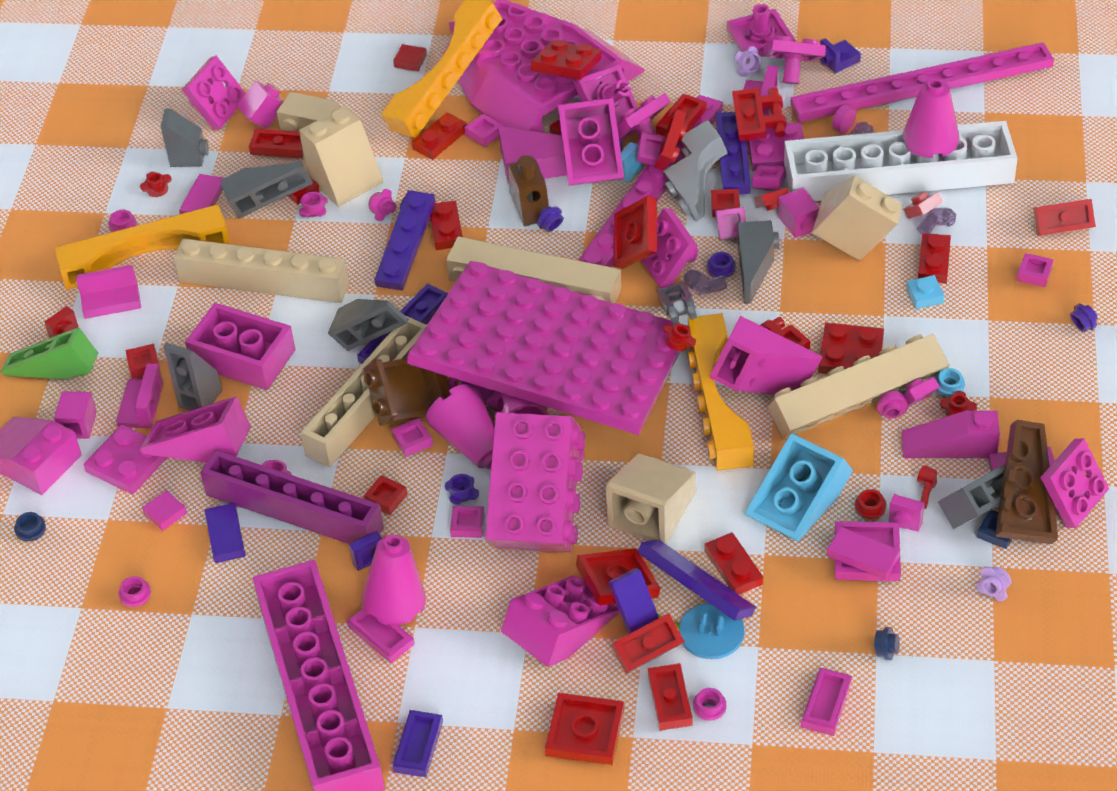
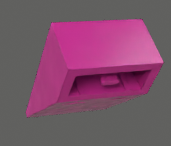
[709,316,823,395]
[501,575,619,667]

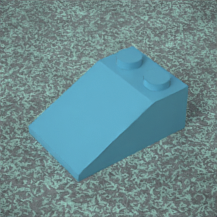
[744,433,853,542]

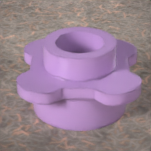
[734,46,761,77]
[976,566,1011,601]

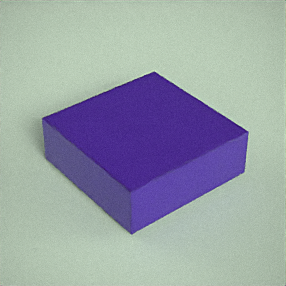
[349,531,382,571]

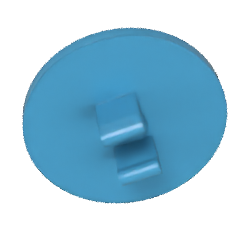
[679,603,744,659]

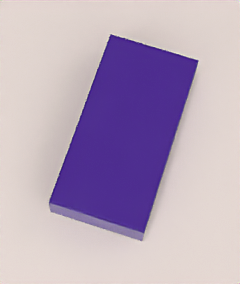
[204,503,246,563]
[608,568,659,634]
[393,710,443,778]

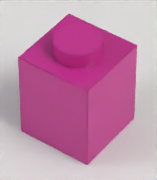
[237,80,284,129]
[778,188,820,238]
[54,391,97,439]

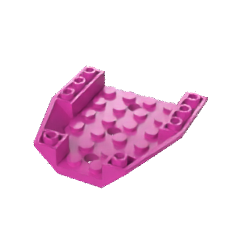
[443,0,644,132]

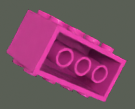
[485,412,585,553]

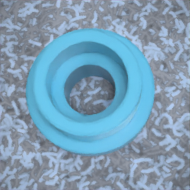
[935,368,965,397]

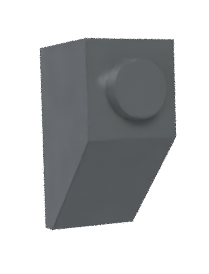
[161,108,209,167]

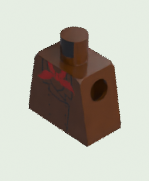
[508,155,549,227]

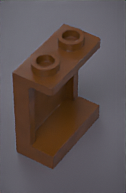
[363,358,452,426]

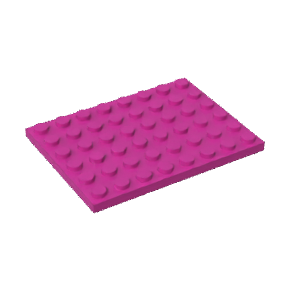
[407,260,687,435]

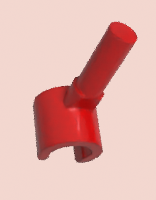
[917,465,937,509]

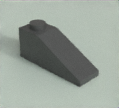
[221,162,313,219]
[737,220,779,304]
[328,299,409,351]
[163,343,222,411]
[937,464,1005,529]

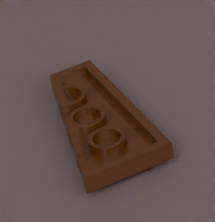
[995,420,1058,544]

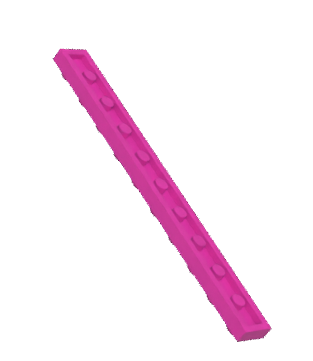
[790,42,1054,122]
[578,95,723,267]

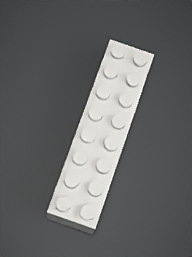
[784,121,1017,201]

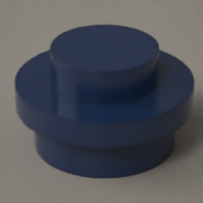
[14,512,46,542]
[874,627,900,660]

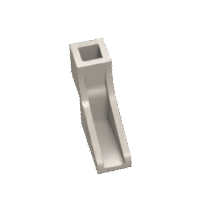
[664,120,728,222]

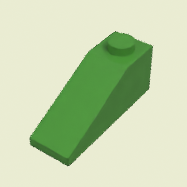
[1,327,99,380]

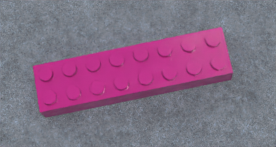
[252,559,385,791]

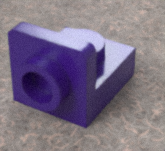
[819,38,861,74]

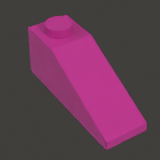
[902,411,1000,458]

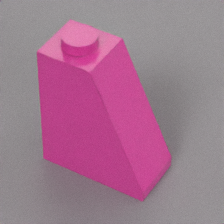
[498,127,567,184]

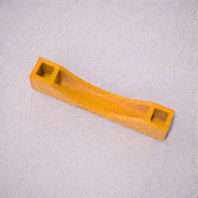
[381,0,502,139]
[54,204,230,290]
[687,313,754,471]

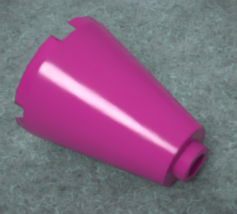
[903,78,960,158]
[426,383,495,469]
[361,535,426,625]

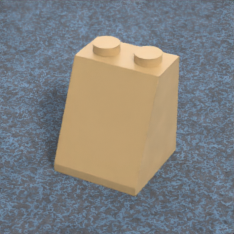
[299,106,383,207]
[812,175,903,261]
[606,453,696,544]

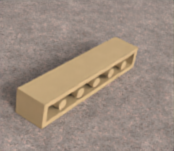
[446,237,622,303]
[174,239,349,303]
[301,316,427,467]
[768,334,950,440]

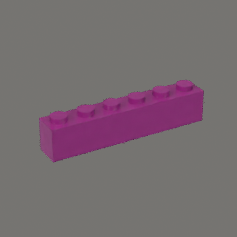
[200,450,384,544]

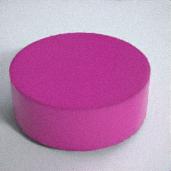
[832,105,856,134]

